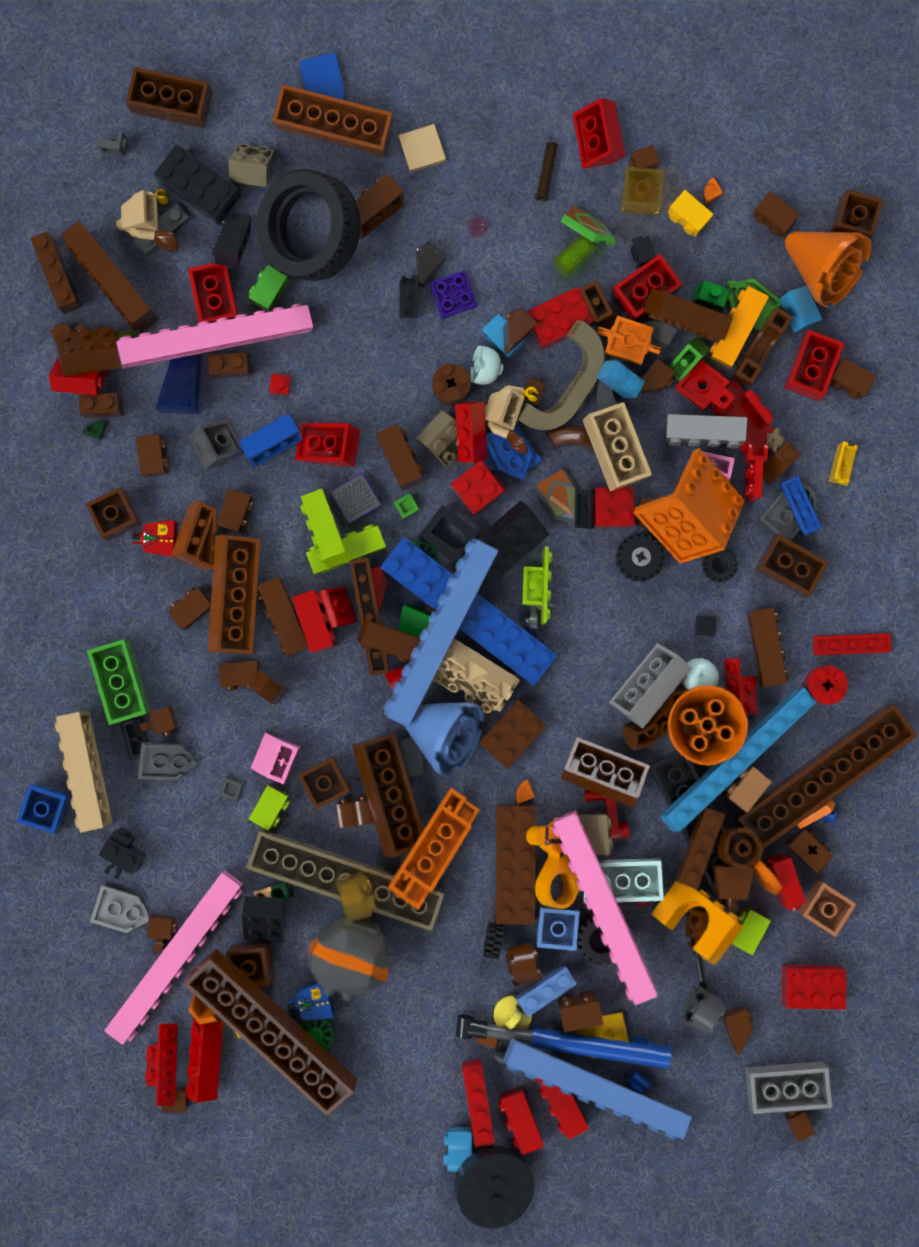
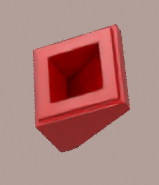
[385,666,403,691]

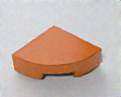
[704,177,723,204]
[516,779,535,805]

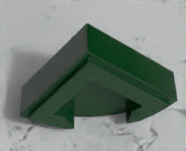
[82,420,108,440]

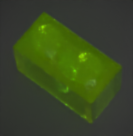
[553,235,596,279]

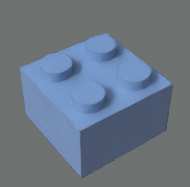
[536,904,580,951]

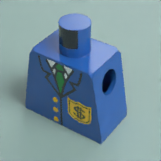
[287,981,335,1020]

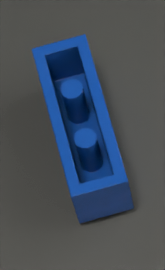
[239,414,304,467]

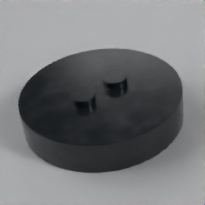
[454,1146,534,1228]

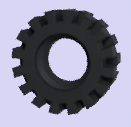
[702,548,739,583]
[483,922,504,960]

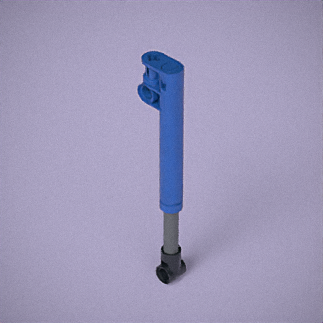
[455,1015,671,1069]

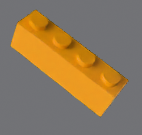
[709,286,769,368]

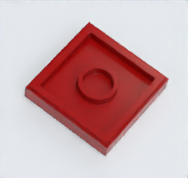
[319,586,357,628]

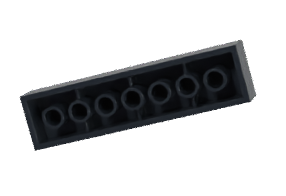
[648,750,756,906]

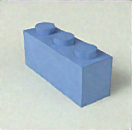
[514,965,576,1017]

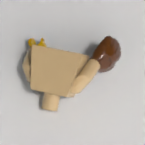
[116,189,179,253]
[484,385,538,455]

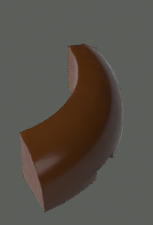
[546,426,595,454]
[623,686,688,750]

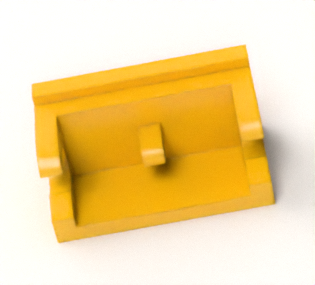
[829,441,858,486]

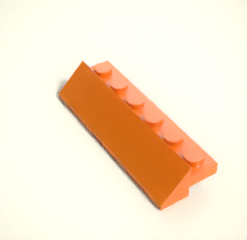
[388,788,480,910]

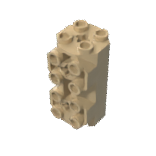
[433,638,520,713]

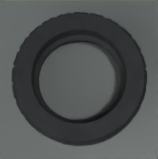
[257,169,361,281]

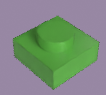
[393,493,420,520]

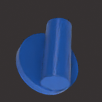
[629,1071,651,1093]

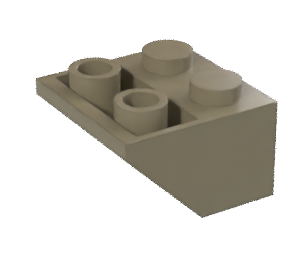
[229,143,275,187]
[416,410,458,469]
[578,812,612,855]

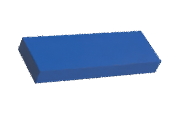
[779,476,822,536]

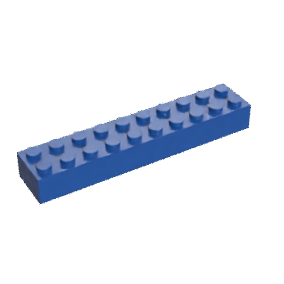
[380,537,557,686]

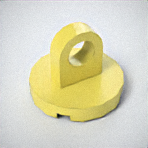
[494,994,532,1030]

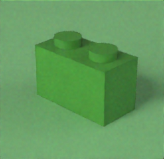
[248,265,290,312]

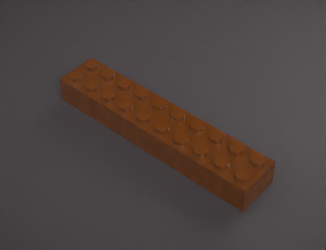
[734,704,918,849]
[184,948,357,1116]

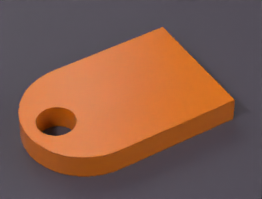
[752,860,782,895]

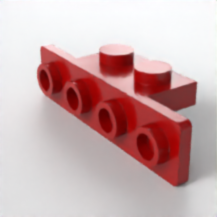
[724,658,758,715]
[145,1024,178,1106]

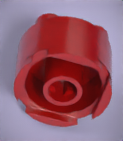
[803,666,848,705]

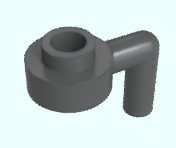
[525,603,553,633]

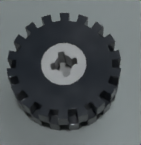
[615,533,665,582]

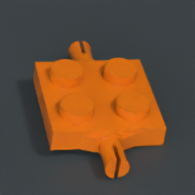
[597,316,662,366]

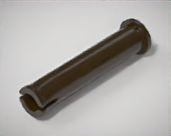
[534,142,558,202]

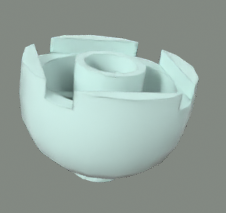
[470,346,503,385]
[680,658,719,690]

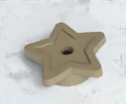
[766,428,784,452]

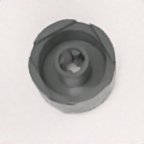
[681,986,726,1035]

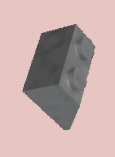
[188,419,245,470]

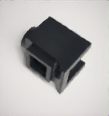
[630,236,656,269]

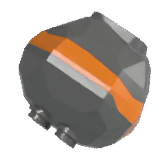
[308,913,389,1002]

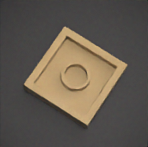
[398,124,446,173]

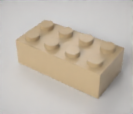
[583,402,652,492]

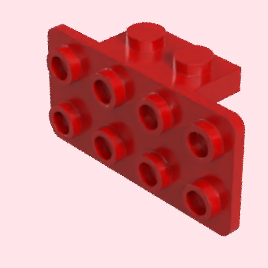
[709,380,774,455]

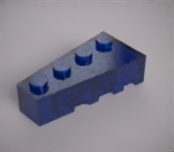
[155,353,201,415]

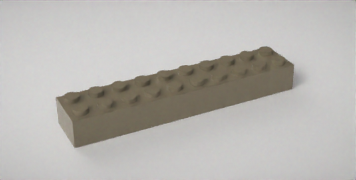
[246,829,445,931]

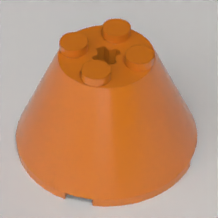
[668,686,748,765]

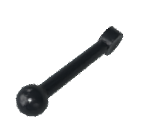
[693,950,707,989]

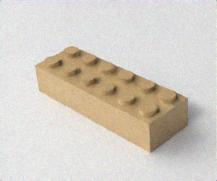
[55,711,113,833]

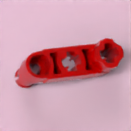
[584,790,630,841]

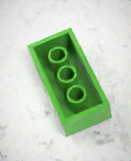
[87,639,151,725]

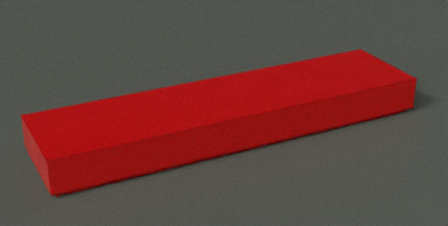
[812,633,891,656]

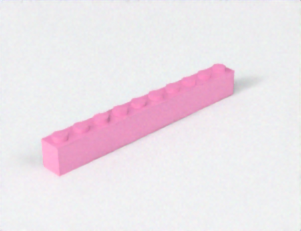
[116,303,313,369]
[552,810,657,1005]
[104,870,243,1045]

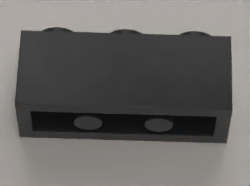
[212,213,252,268]

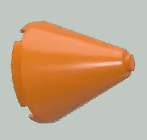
[785,231,872,307]

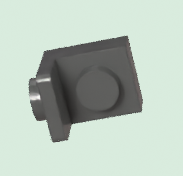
[97,131,129,157]

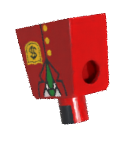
[132,520,178,558]

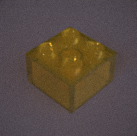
[620,167,664,215]
[336,871,375,923]

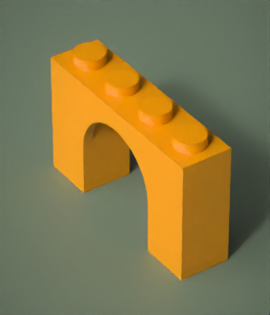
[651,881,743,965]

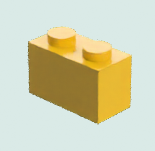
[667,190,714,237]

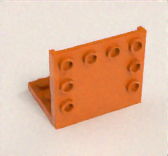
[633,448,745,564]

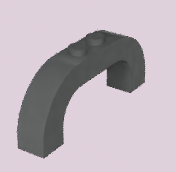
[595,321,677,418]

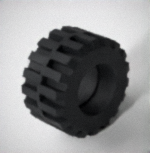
[577,914,611,965]

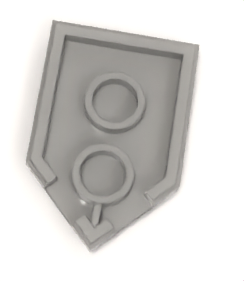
[90,884,150,933]

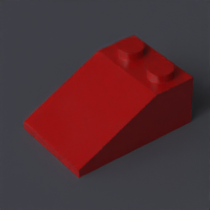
[295,423,361,467]

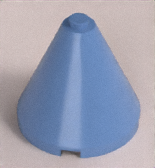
[403,702,484,777]

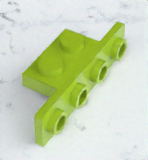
[522,546,552,625]

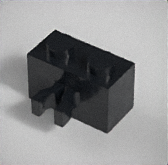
[99,837,147,879]

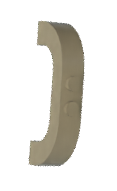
[517,320,604,430]

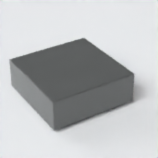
[219,777,244,802]

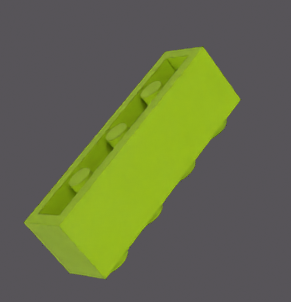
[300,488,349,568]
[306,524,387,576]

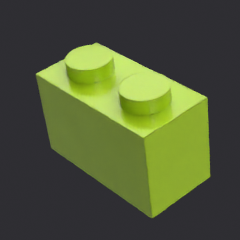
[249,784,290,831]
[731,907,771,955]

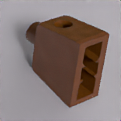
[712,864,754,911]

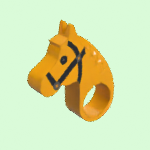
[526,812,580,909]

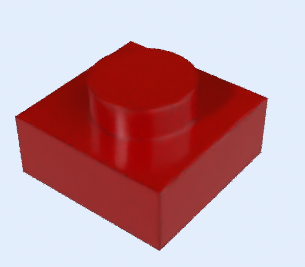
[269,374,291,396]

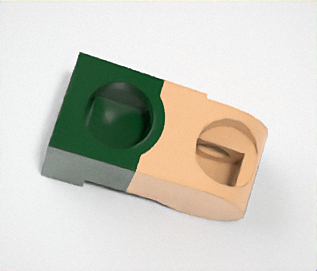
[254,881,294,901]

